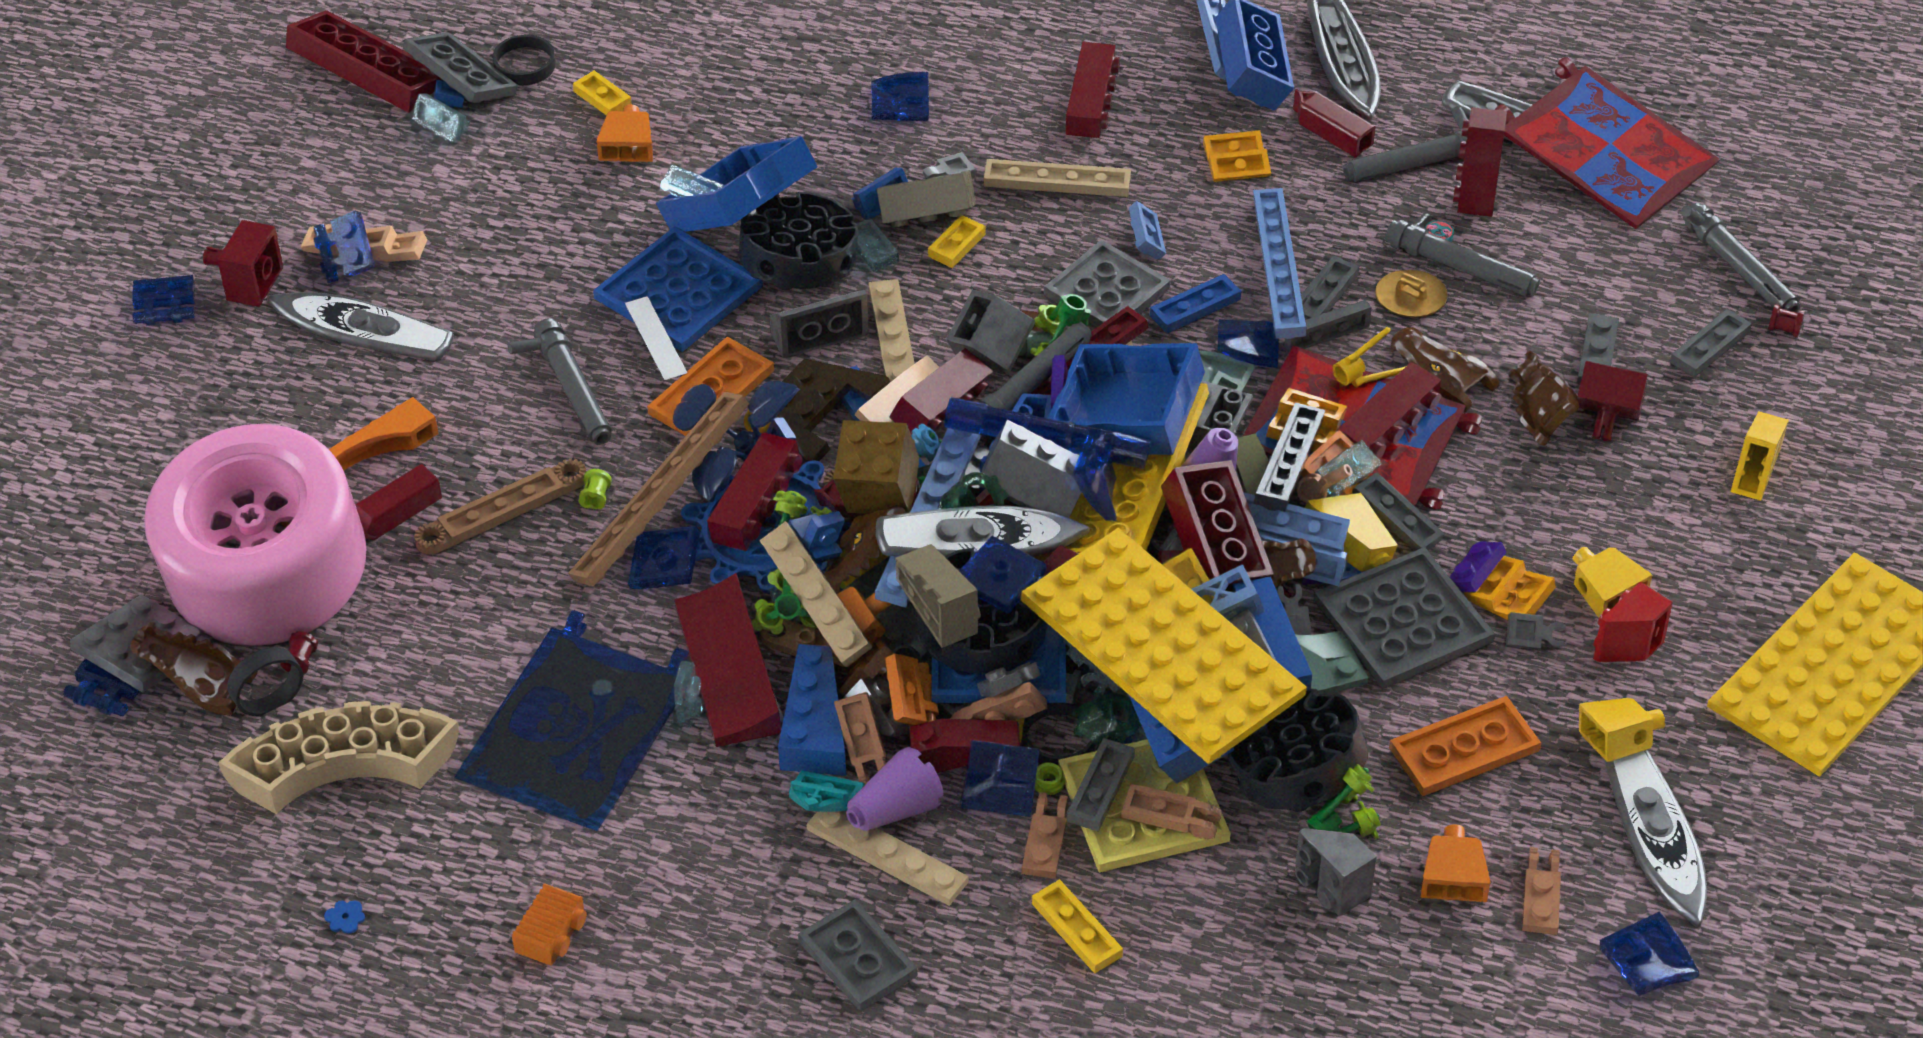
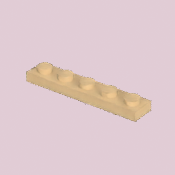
[984,159,1131,197]
[869,279,915,382]
[760,521,873,667]
[807,811,969,906]

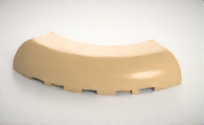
[218,701,459,814]

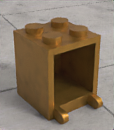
[833,420,919,514]

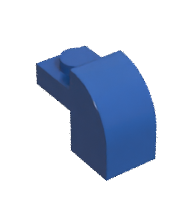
[788,511,845,564]

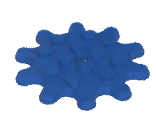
[681,460,851,595]

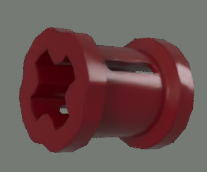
[1768,304,1805,338]
[280,631,318,674]

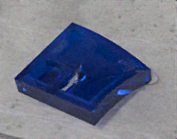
[871,72,929,121]
[1217,319,1279,368]
[1073,429,1117,521]
[960,740,1039,817]
[1600,911,1699,996]

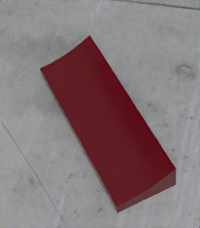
[286,10,444,113]
[674,573,781,747]

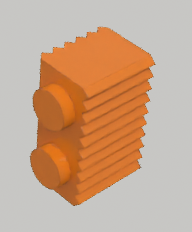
[512,883,587,966]

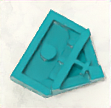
[789,770,865,812]

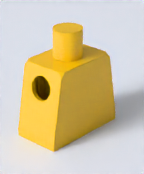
[1573,547,1652,617]
[1579,698,1665,762]

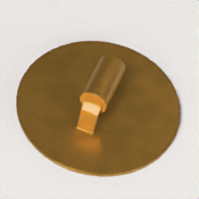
[1375,270,1448,317]

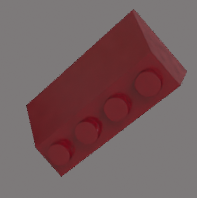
[1161,460,1274,592]

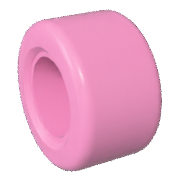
[144,424,366,646]

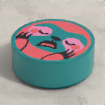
[1425,220,1454,242]

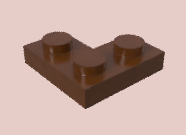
[836,637,894,696]

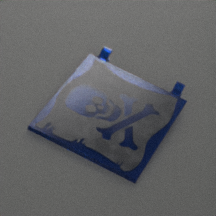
[455,610,692,831]

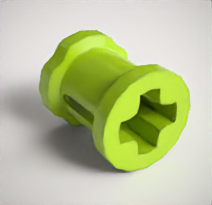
[578,469,612,509]

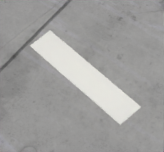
[625,296,687,380]

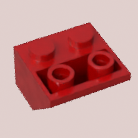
[1593,582,1673,662]

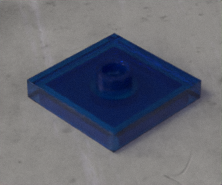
[628,525,700,590]
[959,535,1047,613]

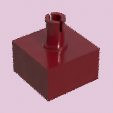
[203,220,284,307]
[1577,361,1648,442]

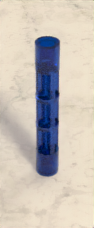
[944,397,1151,470]

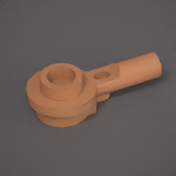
[1297,464,1353,503]

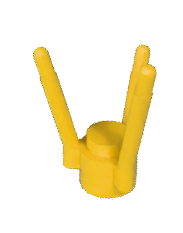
[1333,327,1405,388]

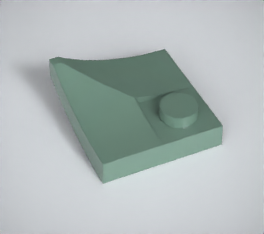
[1199,351,1256,392]
[1296,630,1368,694]

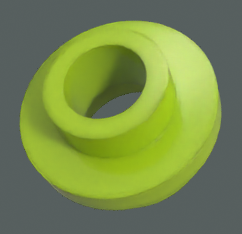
[1032,763,1065,795]

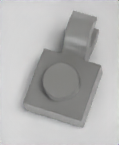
[923,152,976,179]

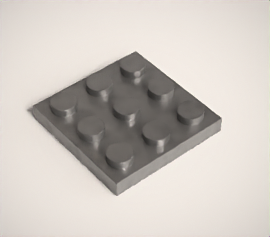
[1044,240,1171,327]
[70,594,213,692]

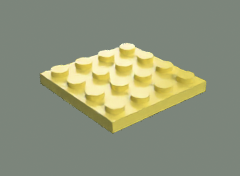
[1058,739,1231,873]

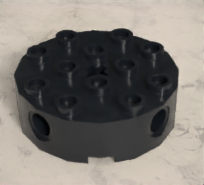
[739,192,858,290]
[916,548,1048,674]
[1228,688,1368,812]

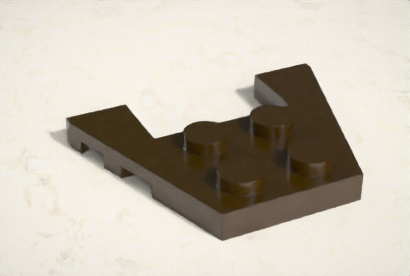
[775,358,890,462]

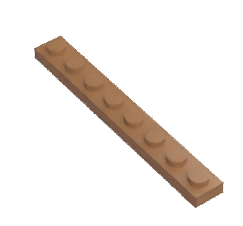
[568,392,749,587]

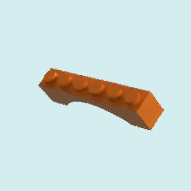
[280,397,438,528]

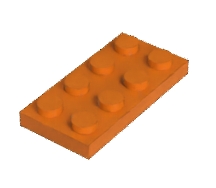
[647,337,774,436]
[1389,696,1541,796]

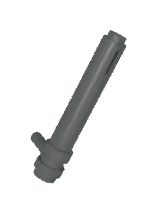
[1343,106,1467,183]
[1681,203,1800,312]
[1385,212,1540,297]
[508,318,612,445]
[955,323,1092,437]

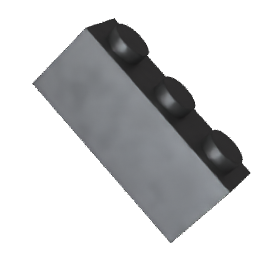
[770,290,868,358]
[977,420,1093,518]

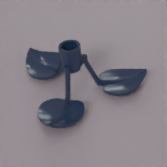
[673,381,800,502]

